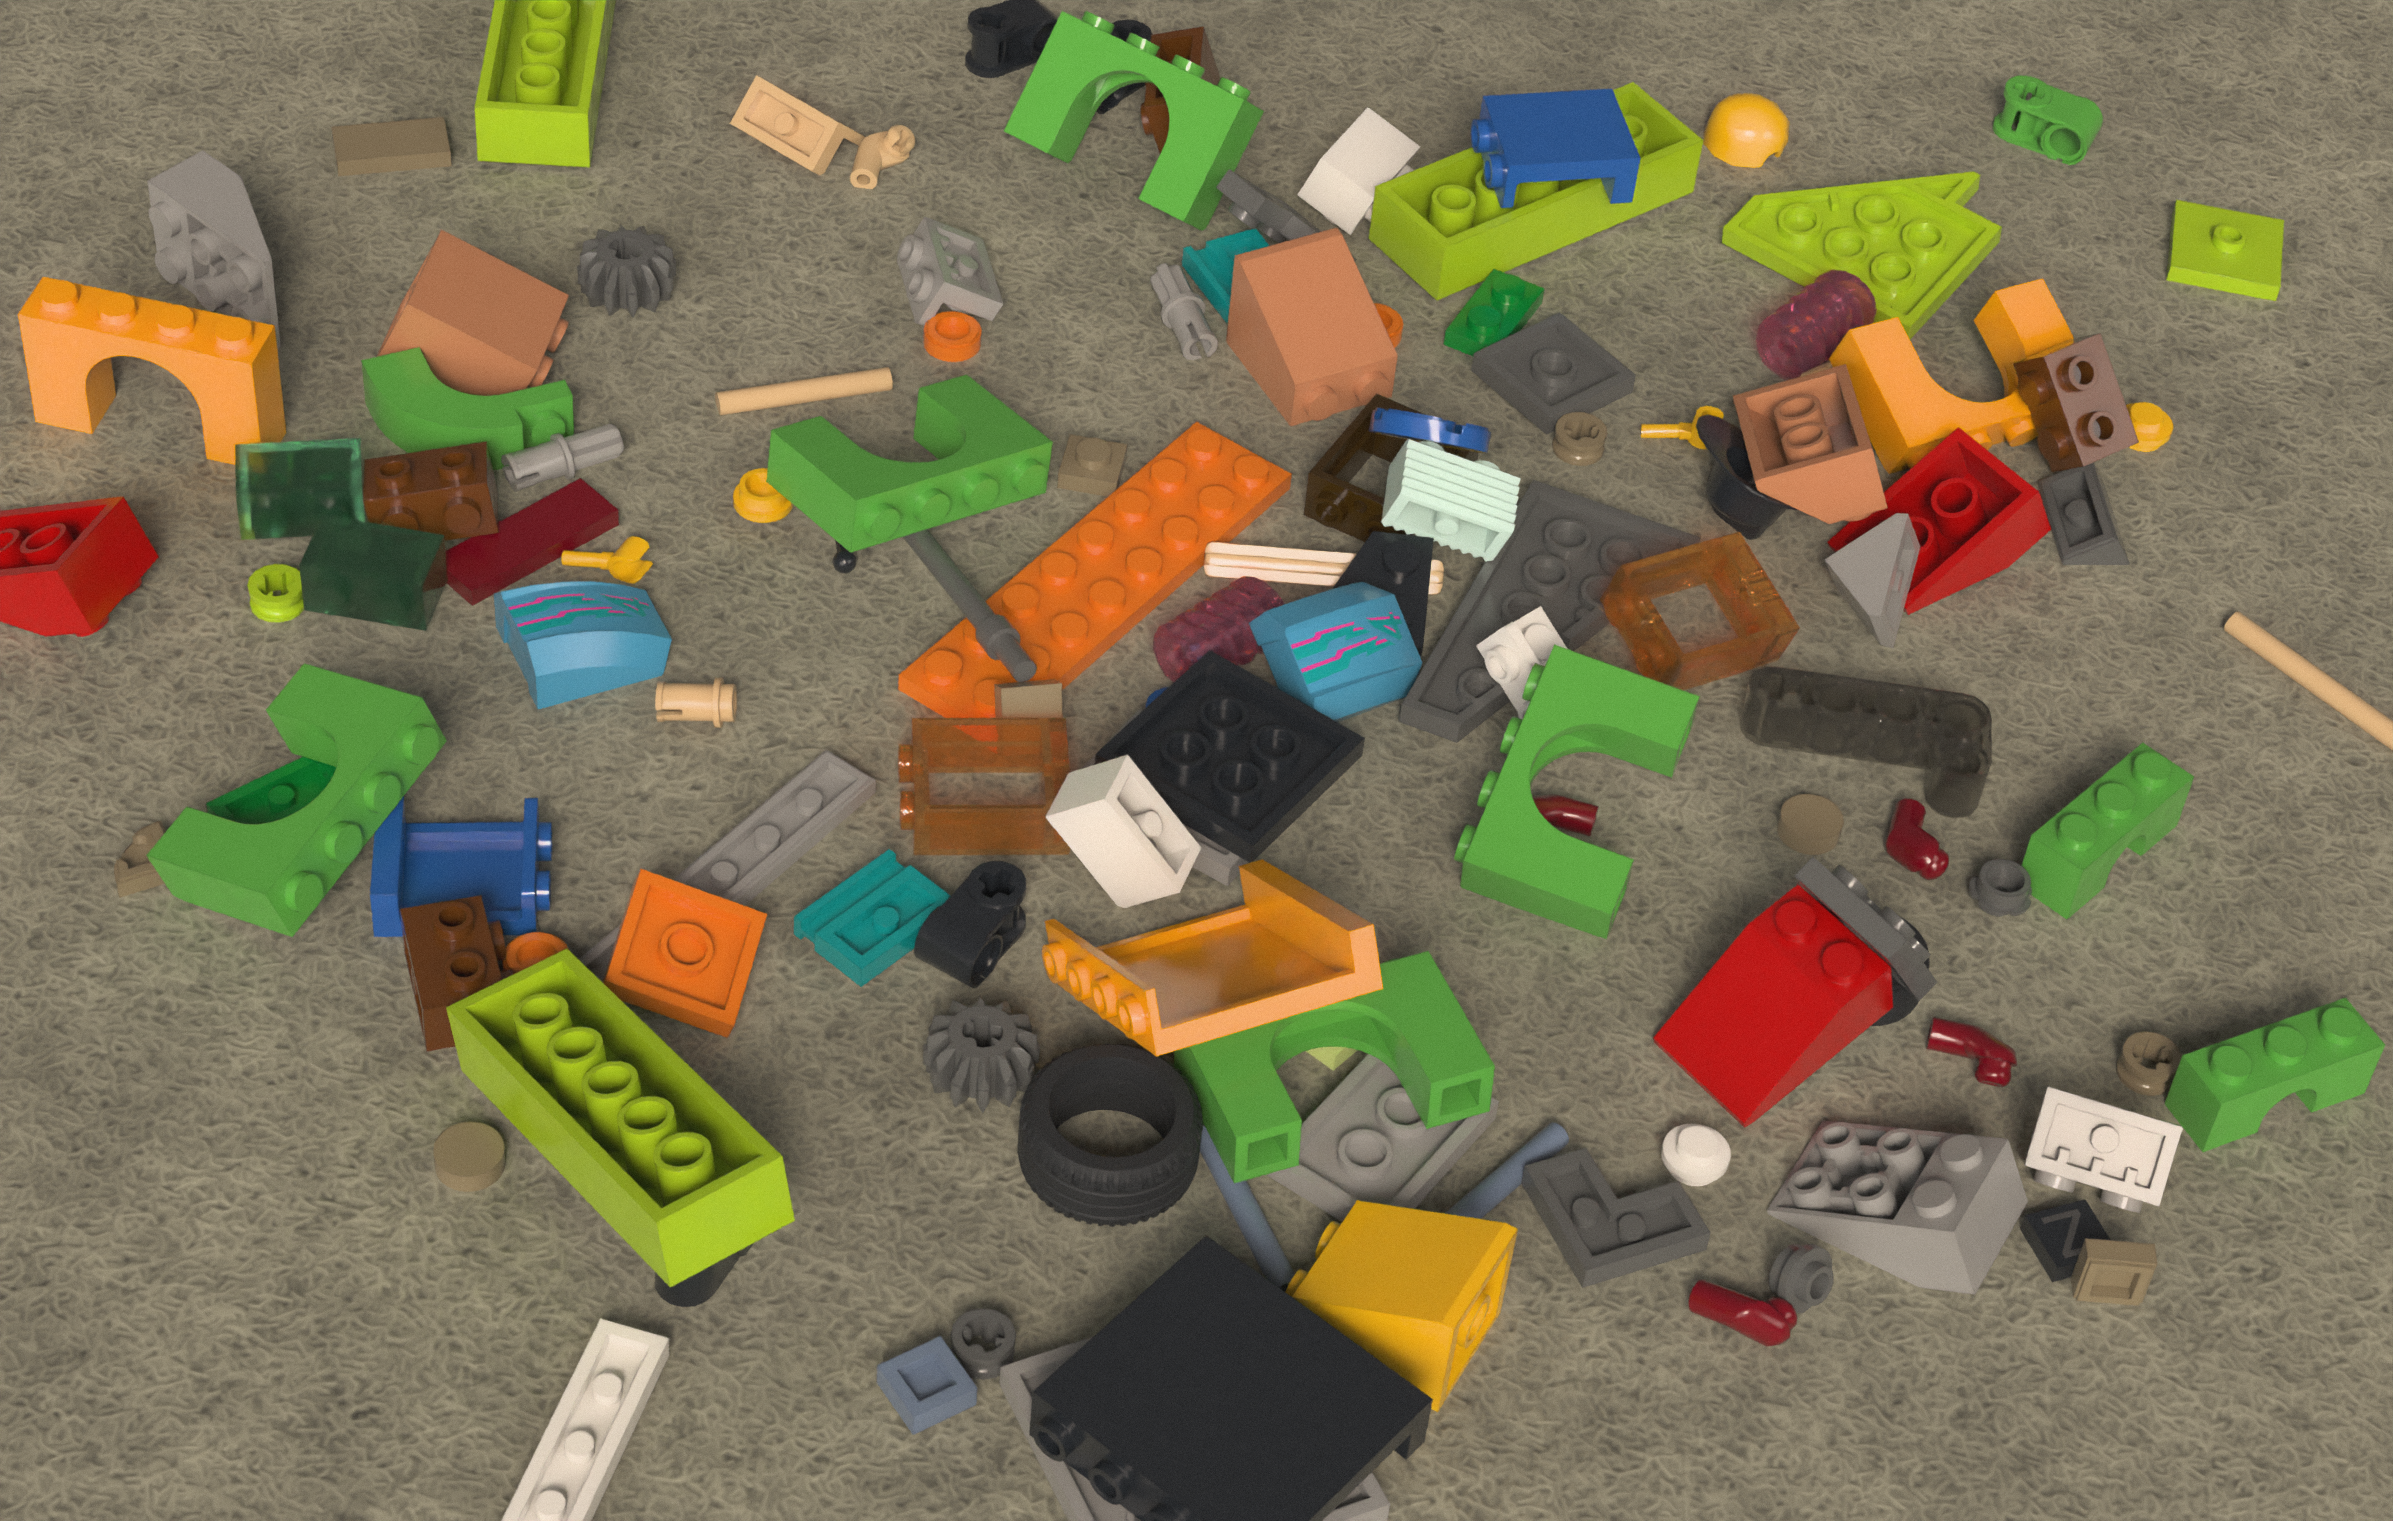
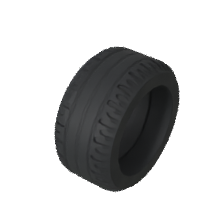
[1018,1043,1203,1227]

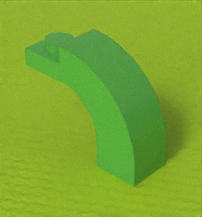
[361,347,574,470]

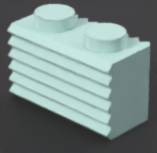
[1381,438,1521,562]

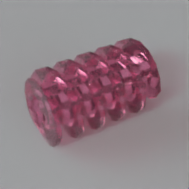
[1756,270,1877,381]
[1153,576,1285,683]

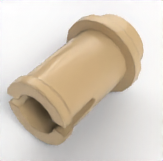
[655,678,737,728]

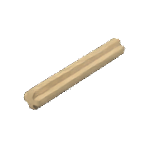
[1204,541,1444,595]

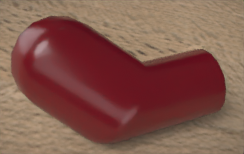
[1926,1017,2017,1087]
[1689,1279,1797,1347]

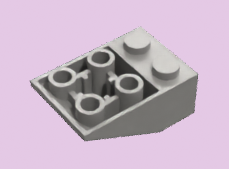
[147,150,281,349]
[1767,1120,2028,1295]

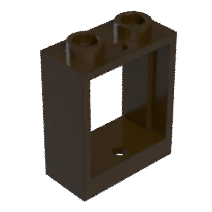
[1304,394,1479,542]

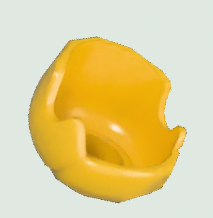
[1703,93,1790,168]

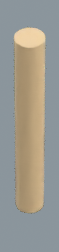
[715,367,893,415]

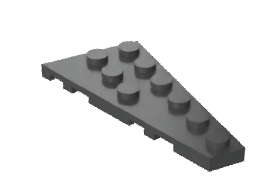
[1399,480,1701,743]

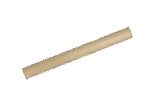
[2224,611,2393,751]

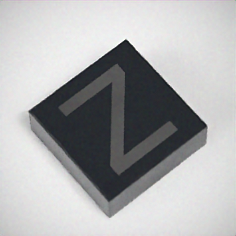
[2020,1199,2111,1282]

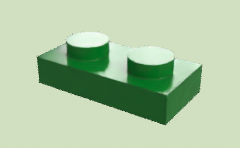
[1443,269,1545,356]
[206,757,336,824]

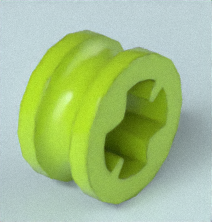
[247,564,307,623]

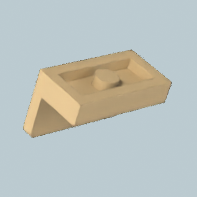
[730,75,865,175]

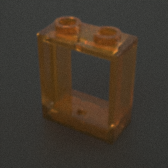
[1600,531,1800,691]
[898,718,1070,855]

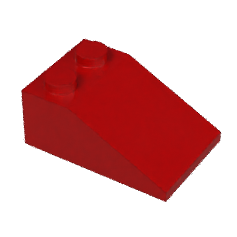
[1827,427,2051,615]
[0,496,159,637]
[1653,884,1893,1128]

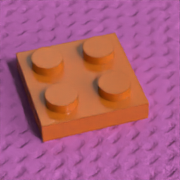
[602,869,767,1038]

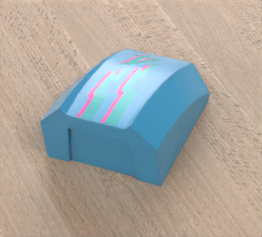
[494,581,672,709]
[1249,582,1422,722]

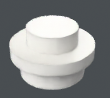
[1661,1124,1731,1186]

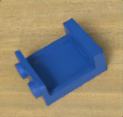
[1471,89,1640,208]
[370,796,552,937]

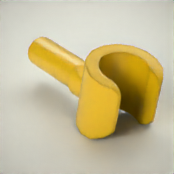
[1640,406,1724,450]
[561,536,653,584]

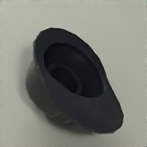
[1696,414,1798,540]

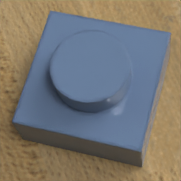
[877,1336,977,1435]

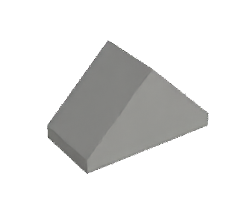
[1824,513,1920,648]

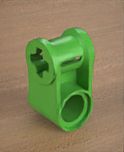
[1992,76,2103,165]

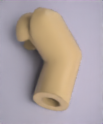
[850,125,915,189]

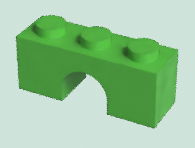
[2021,743,2194,919]
[2164,998,2385,1152]

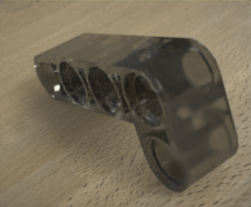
[1739,667,1992,818]

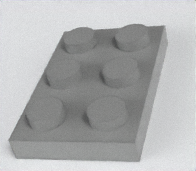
[1267,1054,1499,1222]

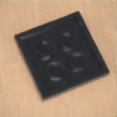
[1095,650,1365,863]

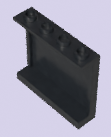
[1029,1235,1433,1521]

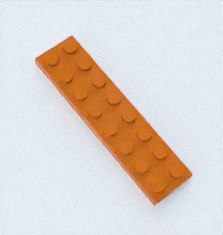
[898,422,1292,748]

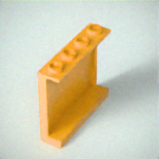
[1042,859,1383,1056]

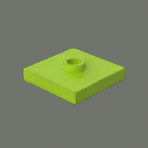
[2166,200,2284,301]

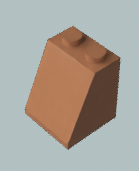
[1226,228,1398,426]
[376,229,569,396]

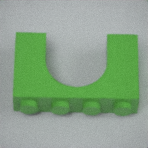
[1004,10,1264,231]
[766,375,1053,553]
[1454,644,1700,939]
[146,663,447,937]
[1174,951,1495,1183]

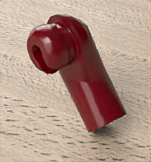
[1532,794,1599,837]
[1885,798,1949,880]

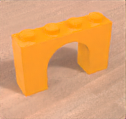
[18,276,286,471]
[1829,278,2074,474]

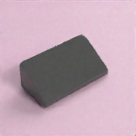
[2038,462,2130,565]

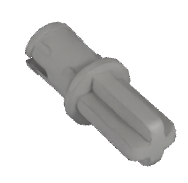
[1150,263,1218,360]
[501,423,624,492]

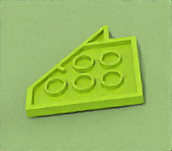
[1722,171,2002,340]

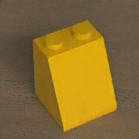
[1286,1200,1518,1412]

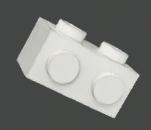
[1298,107,1420,235]
[1045,755,1201,908]

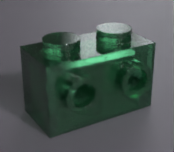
[235,438,367,540]
[299,514,447,631]

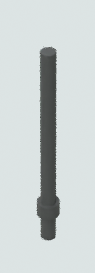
[903,529,1037,682]

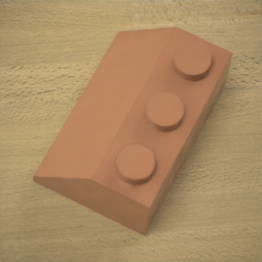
[1733,364,1888,524]

